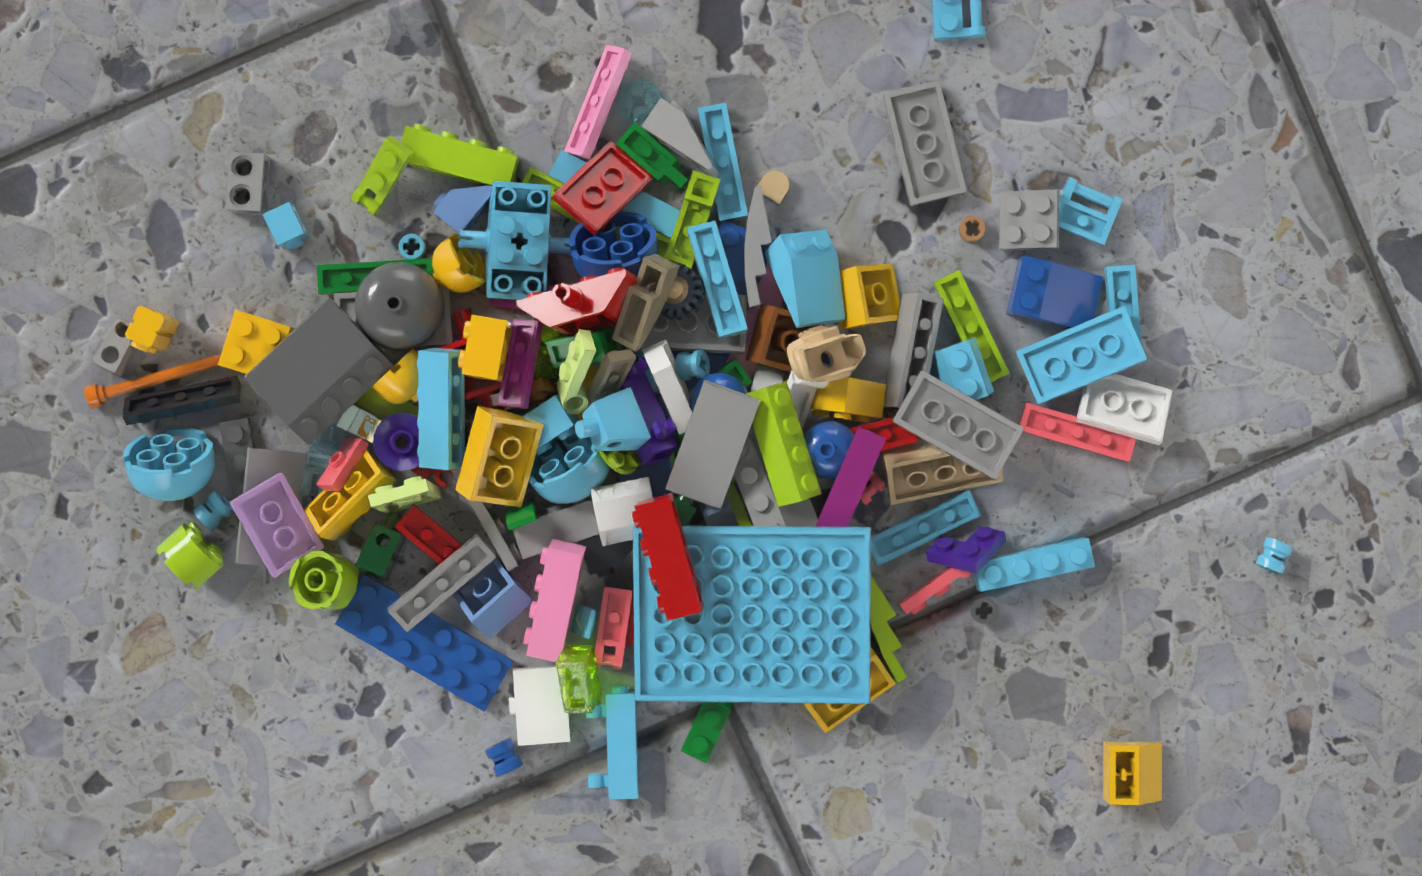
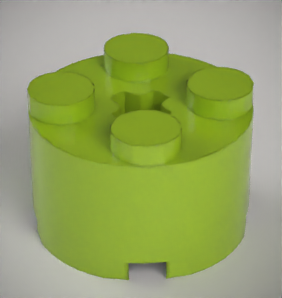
[156,521,225,590]
[289,551,359,611]

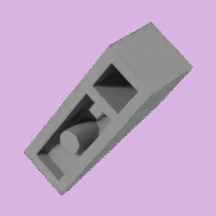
[641,98,719,178]

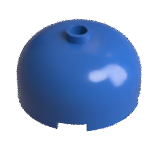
[569,211,658,278]

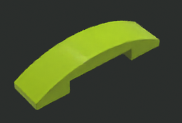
[664,170,721,269]

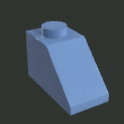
[433,185,492,234]

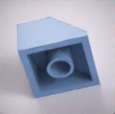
[452,556,534,639]

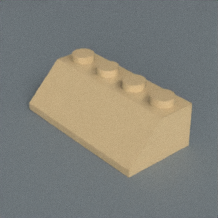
[880,437,1003,505]

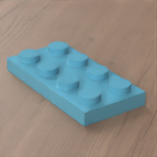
[1016,306,1147,405]

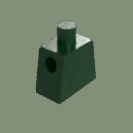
[355,512,405,582]

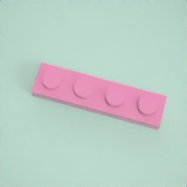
[564,45,632,160]

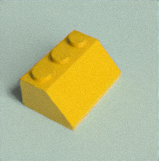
[455,406,544,507]
[304,449,397,542]
[803,647,896,734]

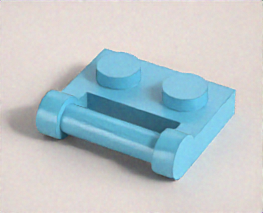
[931,0,986,40]
[1059,177,1122,246]

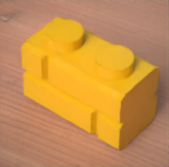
[125,306,179,354]

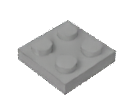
[999,189,1059,250]

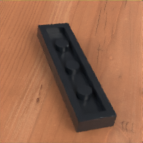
[123,375,241,426]

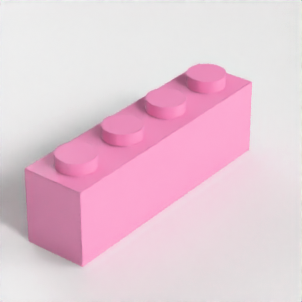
[523,539,586,663]

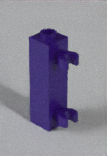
[619,356,678,465]

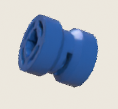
[485,738,523,777]

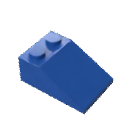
[1006,255,1103,329]

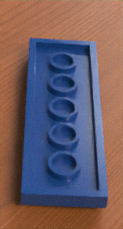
[335,574,514,712]

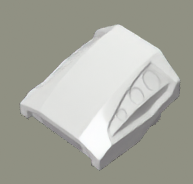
[591,477,653,546]

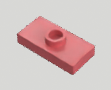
[316,438,369,491]

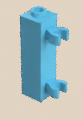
[586,686,639,800]

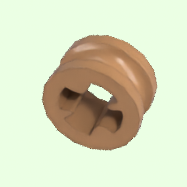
[958,215,985,243]

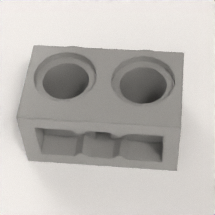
[222,151,270,215]

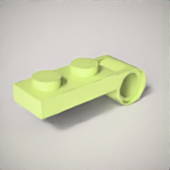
[557,329,596,414]

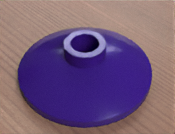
[373,413,419,471]

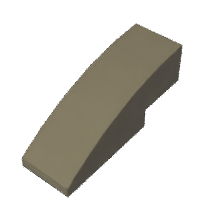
[612,254,680,351]

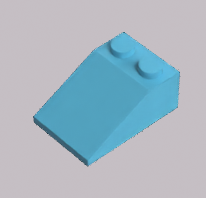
[764,230,846,328]

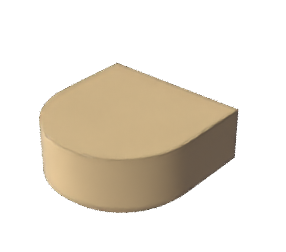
[757,170,789,206]

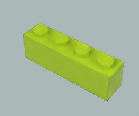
[401,124,520,186]
[746,381,822,507]

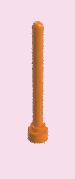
[84,355,220,409]

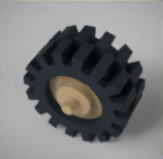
[661,263,705,320]

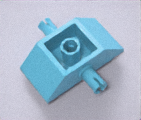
[458,181,571,300]

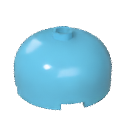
[123,427,215,501]
[528,427,611,504]

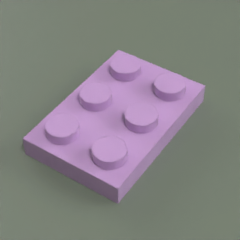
[229,472,325,578]

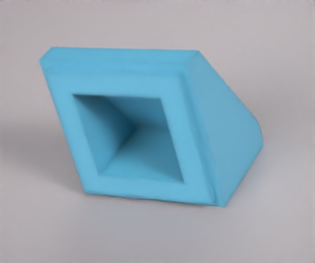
[571,604,598,639]

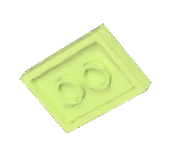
[368,476,443,514]

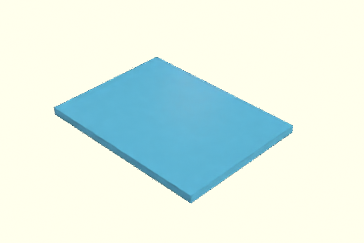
[633,526,871,704]

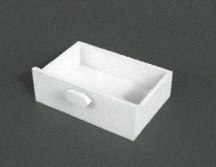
[642,339,692,435]
[509,665,570,746]

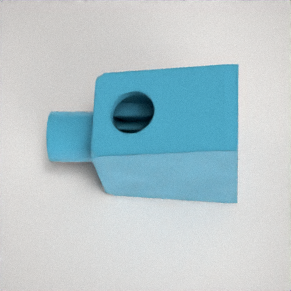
[575,387,651,451]

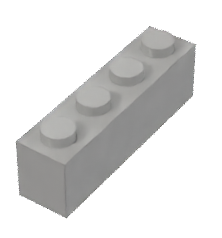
[884,292,944,410]
[513,496,599,559]

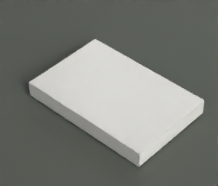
[1076,374,1173,445]

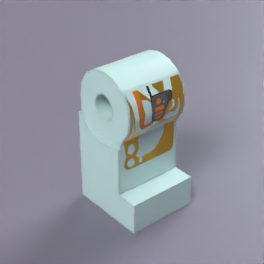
[337,404,383,443]

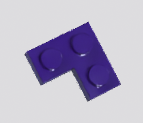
[925,526,1006,574]

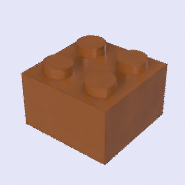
[746,304,825,372]

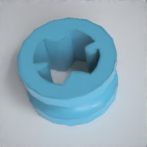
[398,234,426,260]

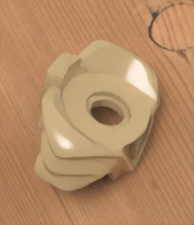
[787,325,866,382]

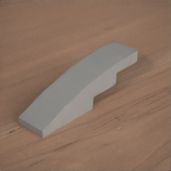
[744,186,772,309]

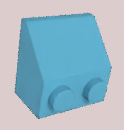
[930,337,994,400]

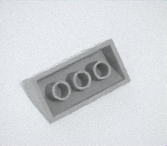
[734,430,818,527]

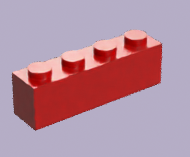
[632,493,704,621]

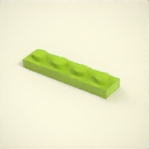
[933,269,1010,382]

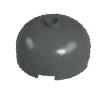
[355,262,445,350]

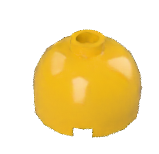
[432,234,486,293]
[372,348,418,404]

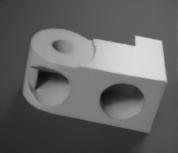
[92,318,134,378]

